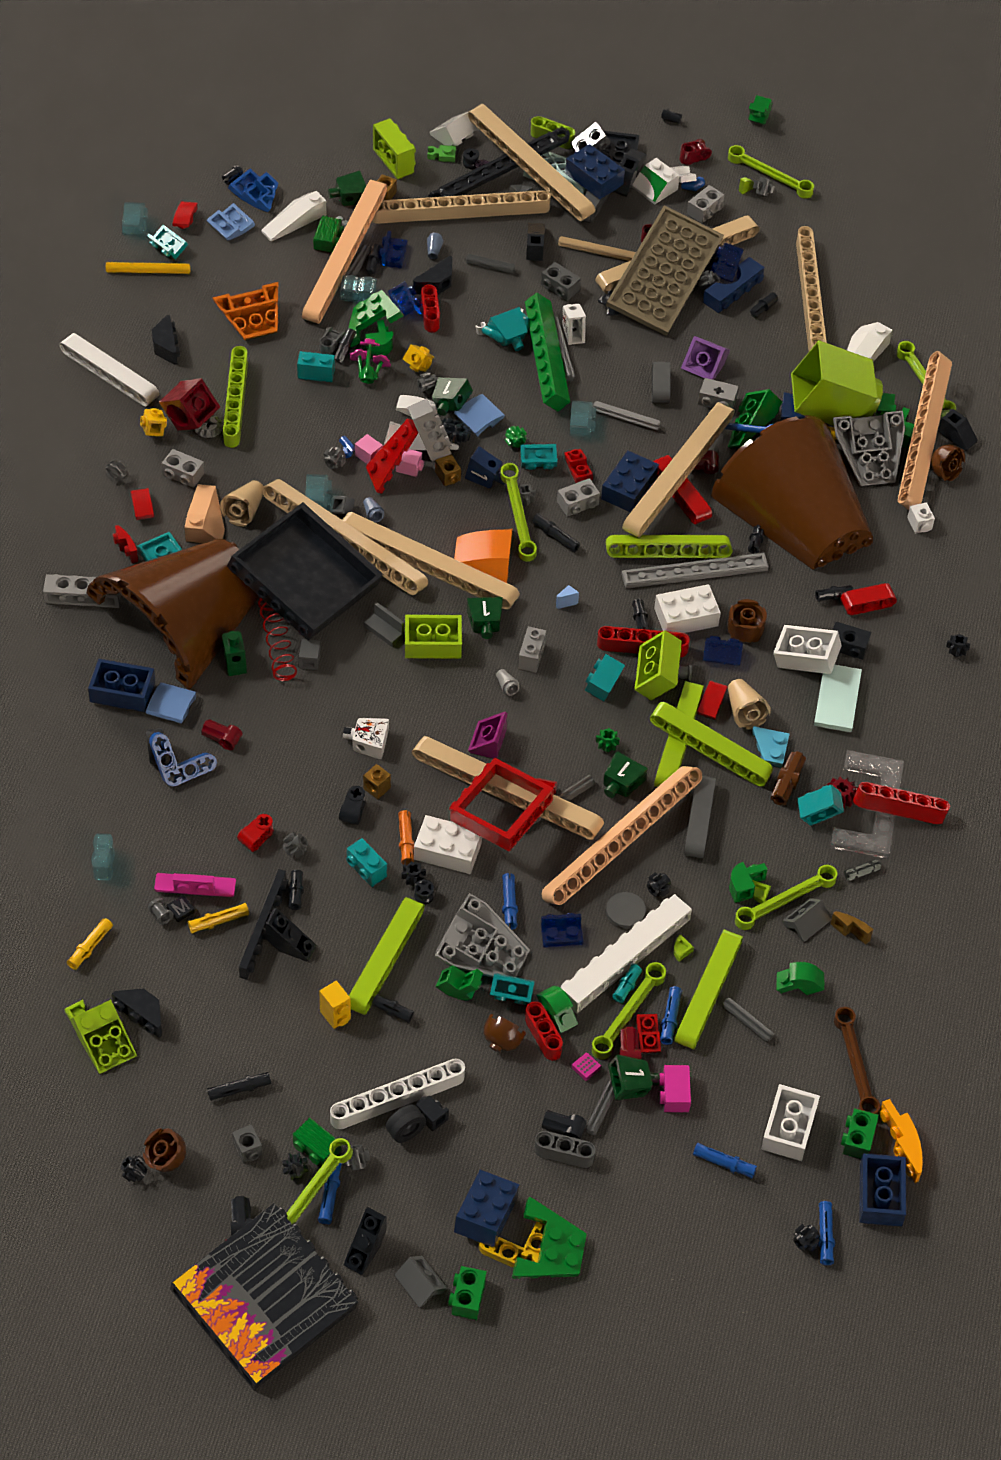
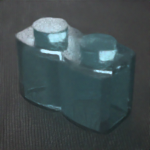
[122,202,148,236]
[340,275,377,302]
[569,401,596,437]
[305,474,332,510]
[91,834,115,880]

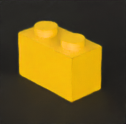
[319,980,351,1029]

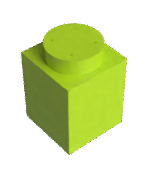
[791,340,883,426]

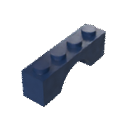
[703,257,765,313]

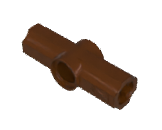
[771,751,806,806]

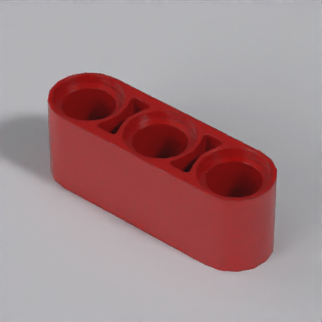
[421,285,440,333]
[840,583,897,615]
[525,1001,563,1061]

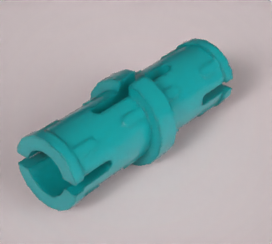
[612,964,642,1003]

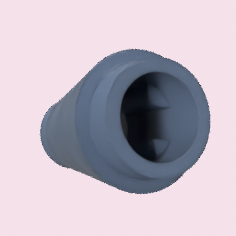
[427,233,443,259]
[363,497,384,523]

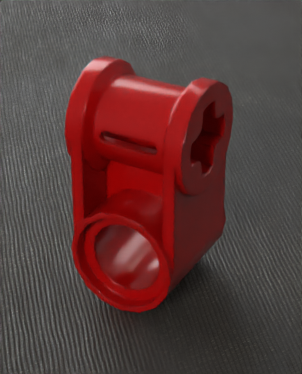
[237,814,274,852]

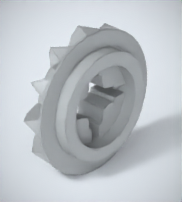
[194,416,223,438]

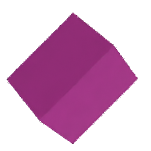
[468,712,508,759]

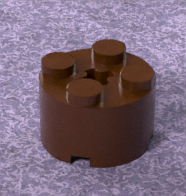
[727,599,767,642]

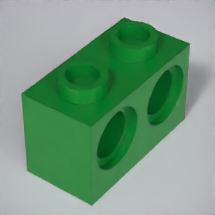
[841,1108,879,1159]
[448,1266,487,1320]

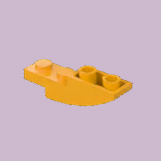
[879,1099,923,1183]

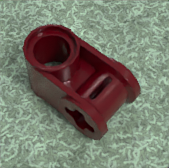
[679,139,712,165]

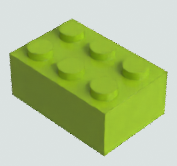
[373,118,416,179]
[405,615,462,659]
[635,630,682,700]

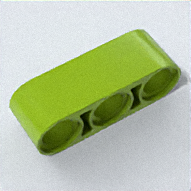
[531,116,575,149]

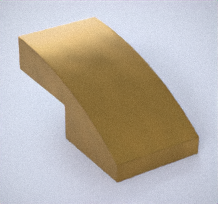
[831,911,873,944]

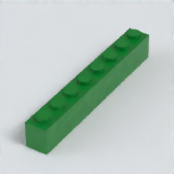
[525,292,570,412]

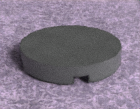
[606,892,646,929]

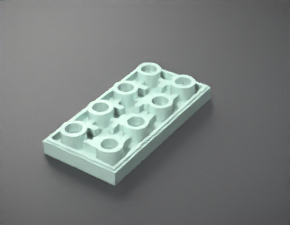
[814,665,862,732]

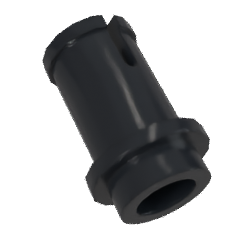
[661,108,682,124]
[222,165,243,185]

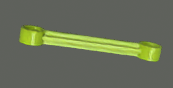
[728,145,814,199]
[896,341,956,410]
[500,463,537,562]
[735,865,837,930]
[592,962,666,1060]
[287,1138,353,1224]

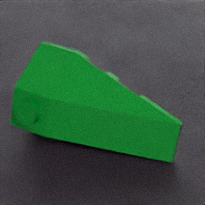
[728,389,783,449]

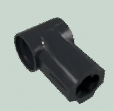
[542,1110,587,1140]
[231,1196,252,1236]

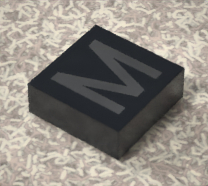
[166,895,195,922]

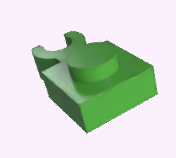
[427,145,456,162]

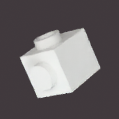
[907,502,935,534]

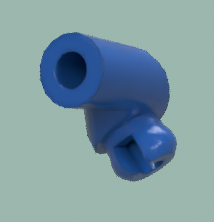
[681,177,705,191]
[339,436,355,458]

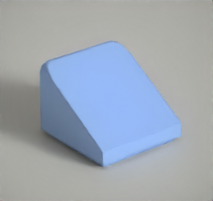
[556,585,579,609]

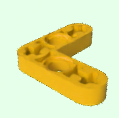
[479,1222,545,1268]

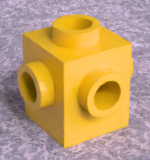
[403,344,434,372]
[140,408,167,436]

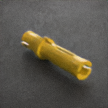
[188,903,249,934]
[67,918,113,970]

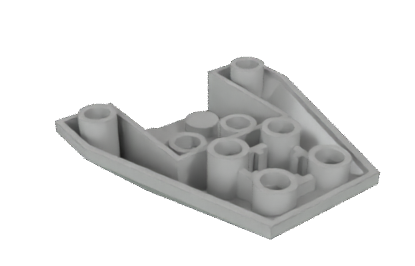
[833,411,905,486]
[435,893,530,978]

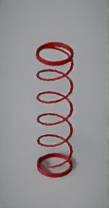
[258,598,297,681]

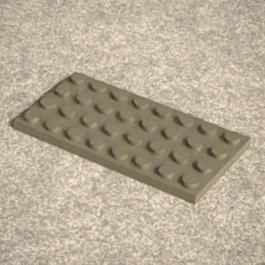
[606,205,724,336]

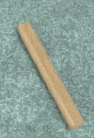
[558,236,636,261]

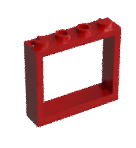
[449,757,554,852]

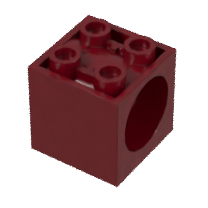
[159,378,220,431]

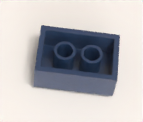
[565,144,625,199]
[601,450,659,513]
[88,659,155,712]
[859,1154,906,1226]
[454,1170,520,1247]

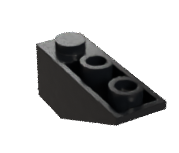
[526,223,545,261]

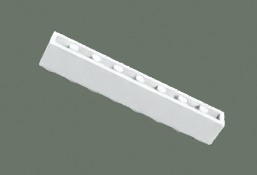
[560,894,692,1013]

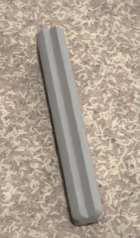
[593,401,660,430]

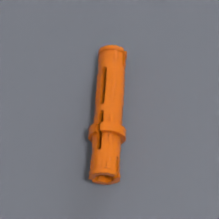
[398,810,415,865]

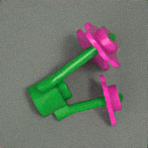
[350,338,391,384]

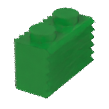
[313,215,344,252]
[293,1118,342,1166]

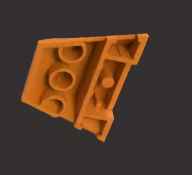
[212,282,278,340]
[454,528,513,583]

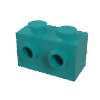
[297,351,335,382]
[585,654,625,701]
[798,785,844,826]
[346,838,387,887]
[490,973,535,1005]

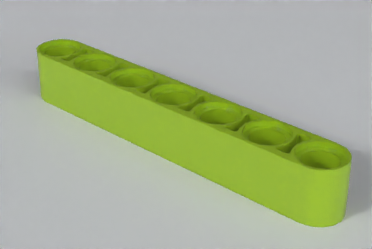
[223,346,248,448]
[605,535,732,558]
[654,681,704,787]
[650,702,773,787]
[349,897,425,1015]
[674,929,743,1050]

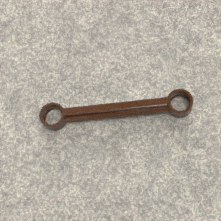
[834,1007,880,1114]

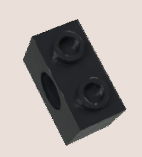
[833,622,872,660]

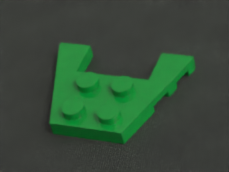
[348,290,404,350]
[512,1197,587,1279]

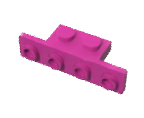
[154,873,236,897]

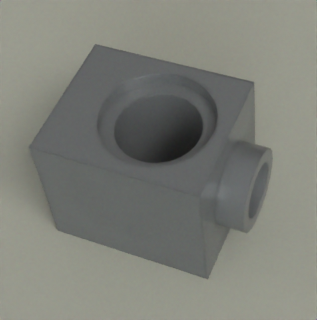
[299,639,321,670]
[232,1124,262,1163]

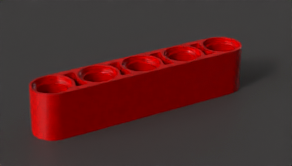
[653,455,712,525]
[597,626,690,657]
[853,782,950,824]

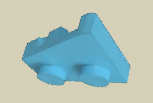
[752,726,789,768]

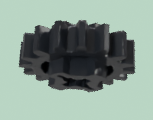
[440,418,472,443]

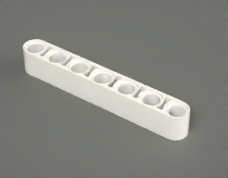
[59,333,160,406]
[330,1059,465,1129]

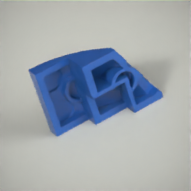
[228,168,278,212]

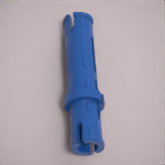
[502,873,518,930]
[660,986,682,1045]
[693,1143,757,1179]
[318,1163,342,1224]
[818,1201,835,1265]

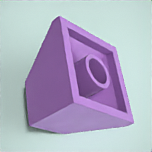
[681,336,730,380]

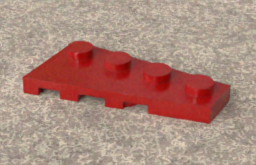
[366,418,418,494]

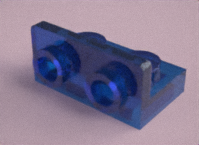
[379,231,408,268]
[710,243,744,282]
[388,281,422,318]
[703,636,743,666]
[540,913,583,947]

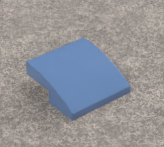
[207,203,255,241]
[454,394,505,436]
[146,682,196,723]

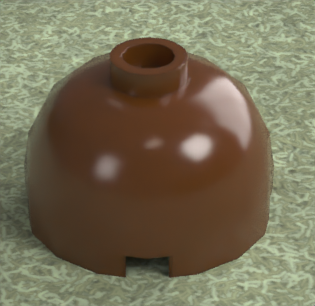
[931,444,965,481]
[484,1014,526,1053]
[143,1128,187,1172]

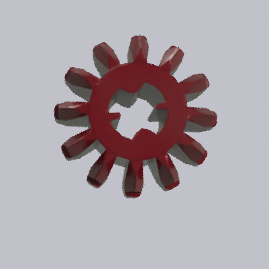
[827,776,858,808]

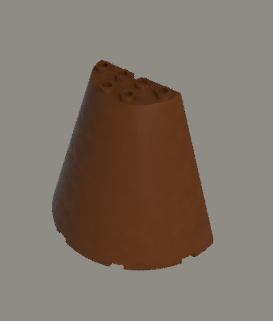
[711,415,873,570]
[86,539,259,690]

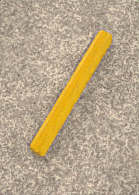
[106,262,190,274]

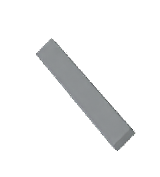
[622,553,769,589]

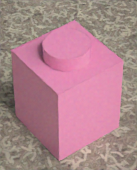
[355,434,383,464]
[396,449,424,477]

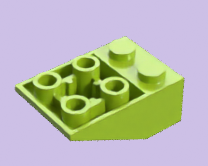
[70,1000,137,1074]

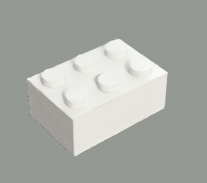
[654,584,721,633]
[774,625,842,674]
[414,815,482,874]
[761,1084,820,1161]

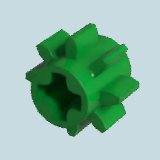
[505,426,527,448]
[596,728,620,752]

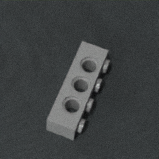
[407,398,452,462]
[43,574,121,608]

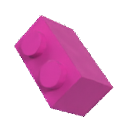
[659,1065,691,1112]

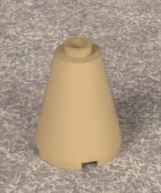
[220,480,264,526]
[728,679,771,729]

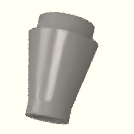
[496,669,520,696]

